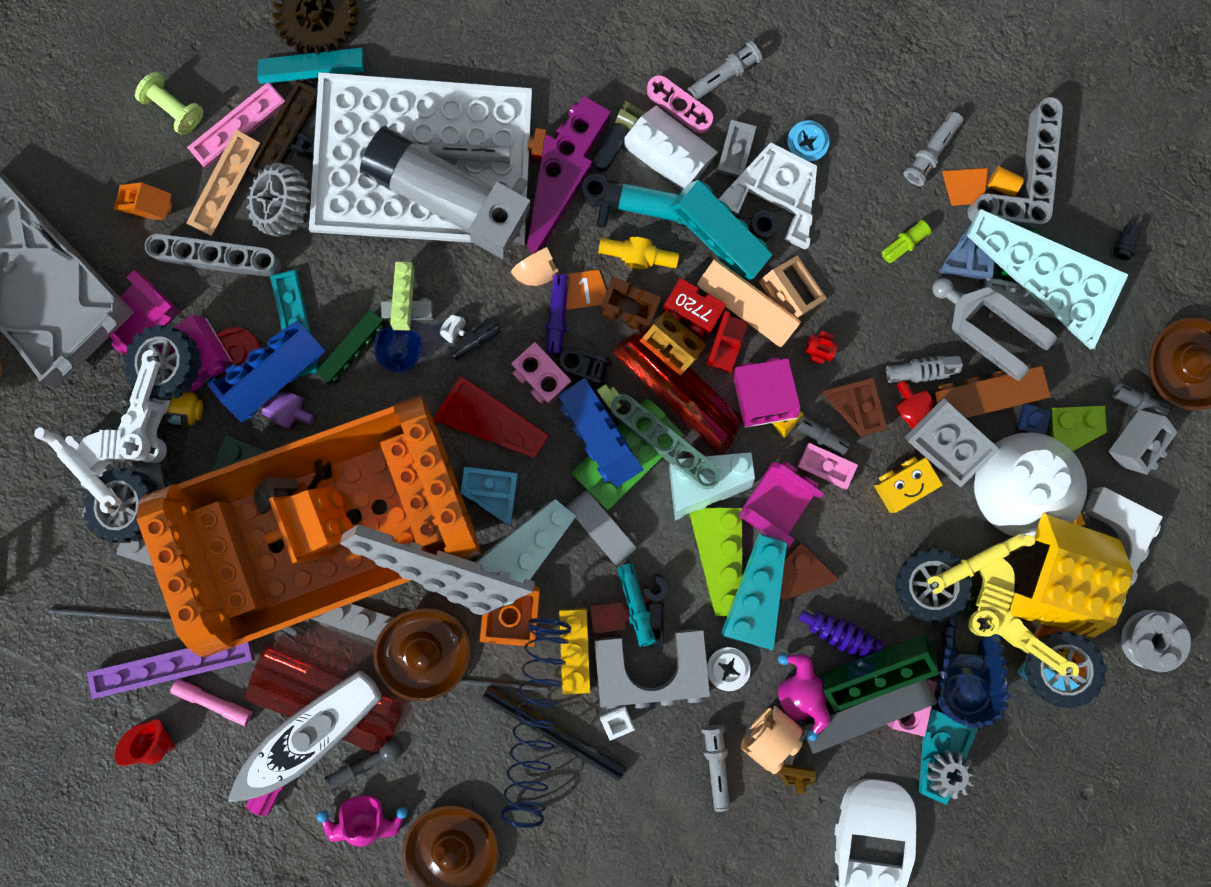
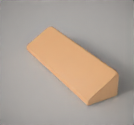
[697,258,801,347]

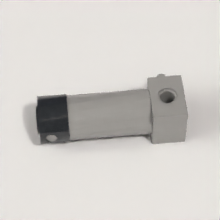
[360,125,530,259]

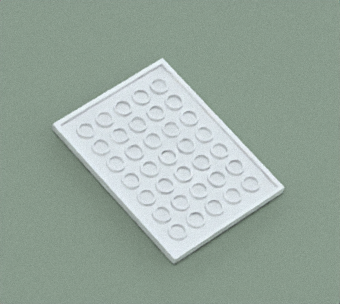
[309,72,532,246]

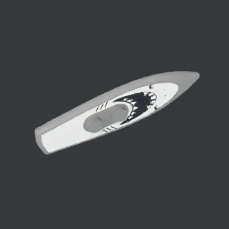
[228,671,382,802]

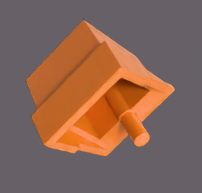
[264,487,353,565]

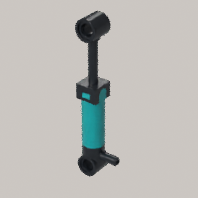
[582,174,778,242]

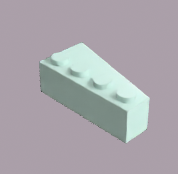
[475,499,576,606]

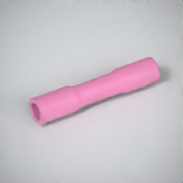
[170,678,253,726]

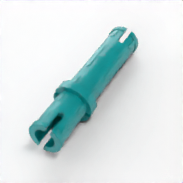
[617,564,656,647]

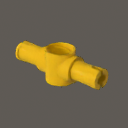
[598,237,679,269]

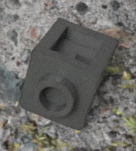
[253,478,298,514]

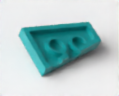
[919,708,978,805]

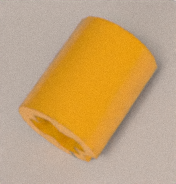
[987,166,1024,197]

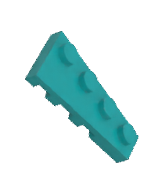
[722,533,787,650]

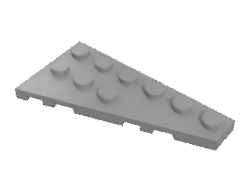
[340,525,535,615]

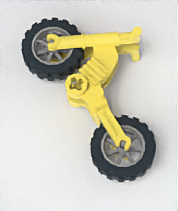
[896,534,1107,708]

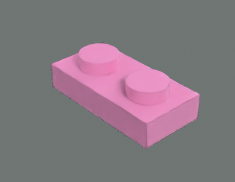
[796,443,858,490]

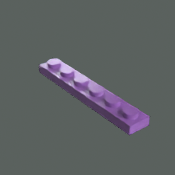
[87,641,255,699]

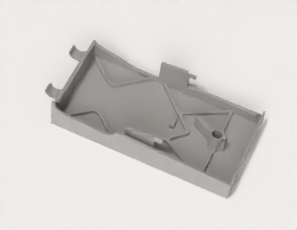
[0,171,135,388]

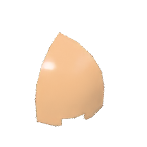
[511,247,560,286]

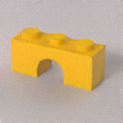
[559,608,590,694]

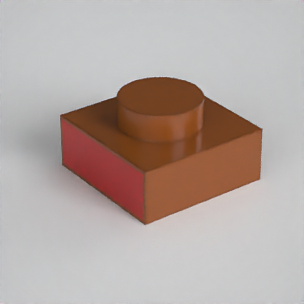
[528,128,547,163]

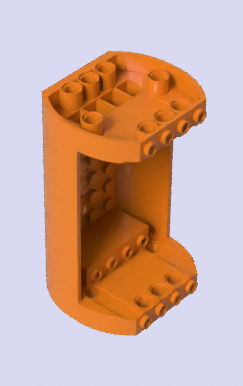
[137,395,481,657]

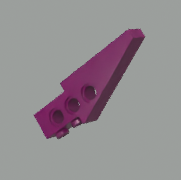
[527,95,611,254]

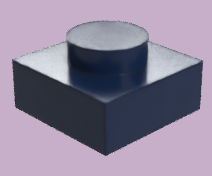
[1016,404,1052,435]

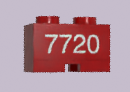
[663,278,726,336]

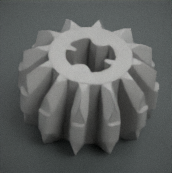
[926,750,976,799]

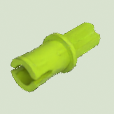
[881,220,931,263]

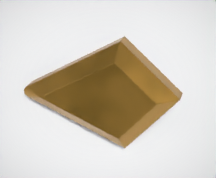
[778,764,816,794]

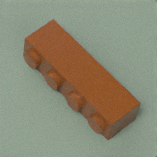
[931,364,1051,418]

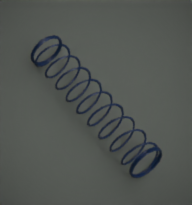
[500,618,572,828]

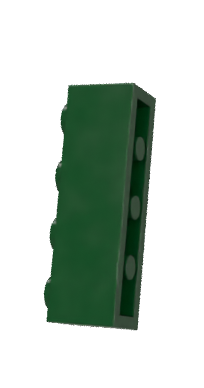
[823,634,939,712]

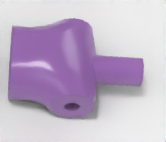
[262,391,315,429]

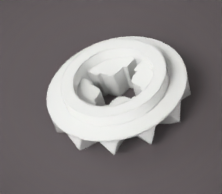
[707,647,750,691]

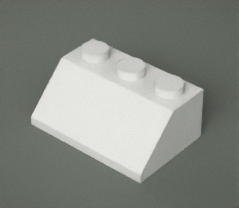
[624,106,718,191]

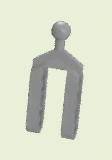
[932,278,1057,381]

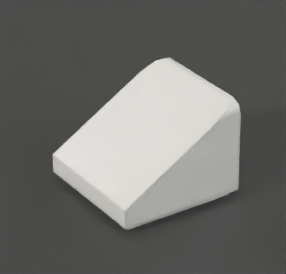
[600,706,635,741]

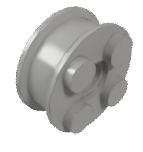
[1120,610,1191,672]

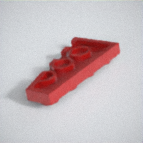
[433,376,550,458]

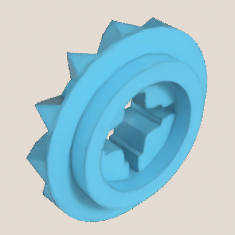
[787,120,829,162]

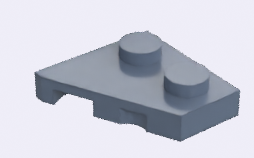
[939,223,995,279]

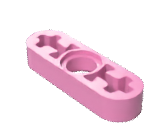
[647,76,713,134]

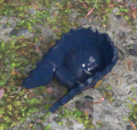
[934,617,1011,728]

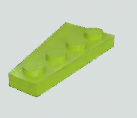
[689,508,742,616]

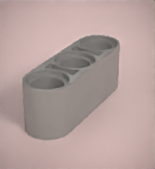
[566,489,637,566]

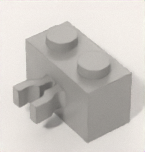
[1109,410,1178,475]

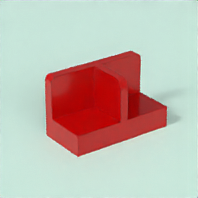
[706,311,748,373]

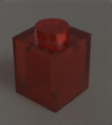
[590,601,630,634]

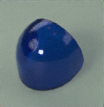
[374,326,423,372]

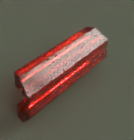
[610,327,743,455]
[245,645,401,752]

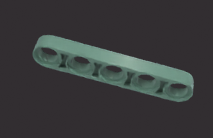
[611,394,721,490]

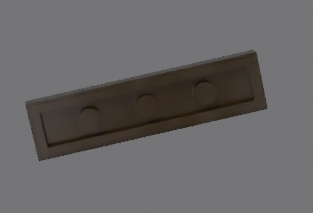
[246,80,318,177]

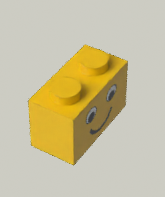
[874,456,943,513]

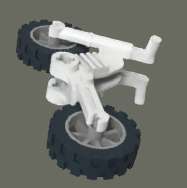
[34,324,202,543]

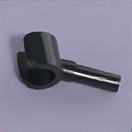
[305,459,333,491]

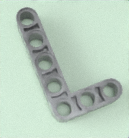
[967,97,1063,230]

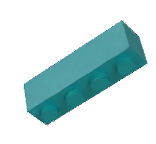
[668,180,773,280]

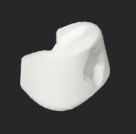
[440,315,466,344]

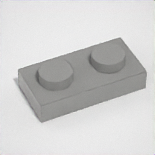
[717,120,757,178]

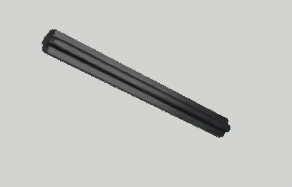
[482,686,626,781]

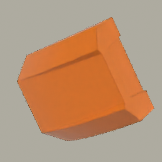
[480,584,540,647]

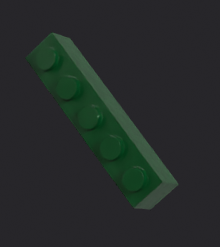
[316,309,386,385]

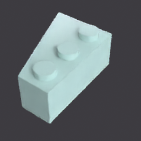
[669,452,755,520]

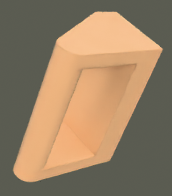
[759,255,827,319]

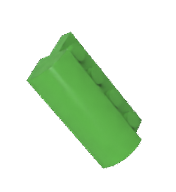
[571,398,684,511]

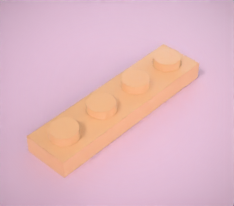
[186,129,260,236]

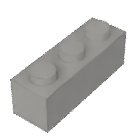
[381,298,434,321]

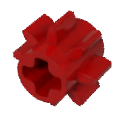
[805,330,838,365]

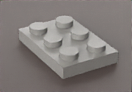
[905,398,1000,488]

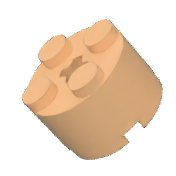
[741,706,803,774]

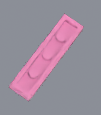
[187,83,285,170]

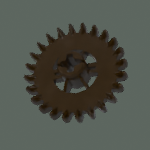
[272,0,359,55]

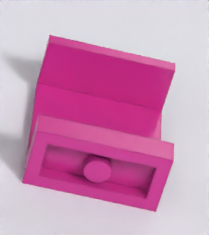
[109,270,181,355]
[738,461,824,548]

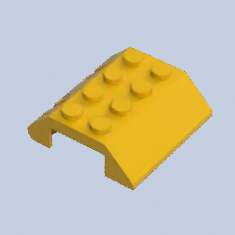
[1010,513,1134,638]

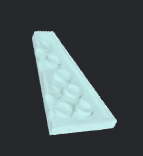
[967,209,1128,349]

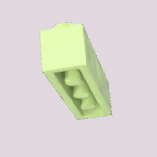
[390,262,415,330]

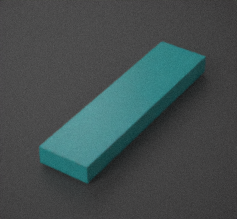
[257,48,364,84]
[270,269,319,378]

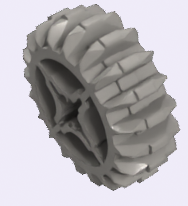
[247,163,310,236]

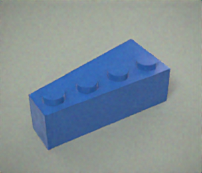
[206,321,325,423]
[558,378,644,488]

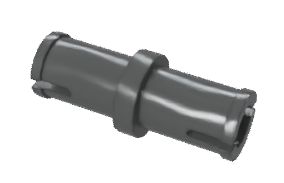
[1112,382,1170,416]
[796,415,851,456]

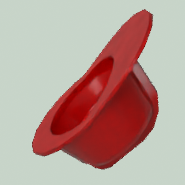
[114,719,176,766]

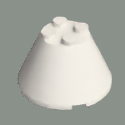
[974,433,1087,537]

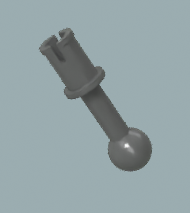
[324,740,401,793]

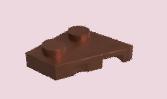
[823,378,887,437]
[780,543,838,601]

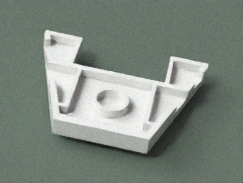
[718,143,817,250]

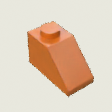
[113,182,172,220]

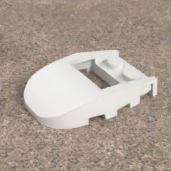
[834,778,916,887]

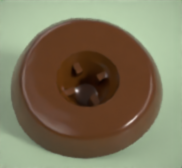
[1148,317,1211,410]
[374,608,470,701]
[402,806,499,887]

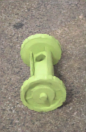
[135,72,203,135]

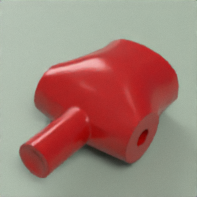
[895,380,934,429]

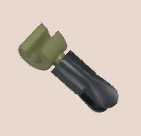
[594,101,646,172]

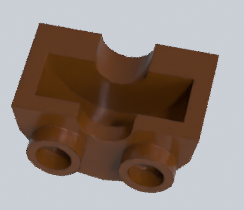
[601,277,661,331]

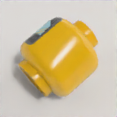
[165,392,203,426]

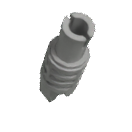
[886,356,963,383]

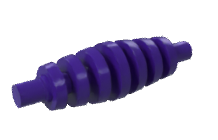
[798,610,884,658]

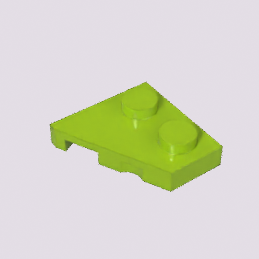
[1048,406,1107,452]

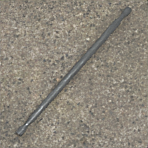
[48,608,173,623]
[458,679,548,692]

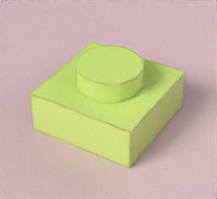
[597,384,621,414]

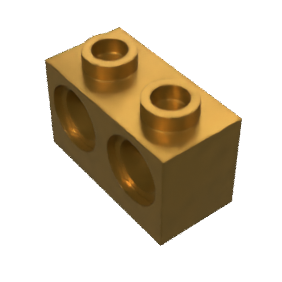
[640,310,707,376]

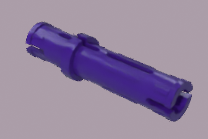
[545,274,570,356]

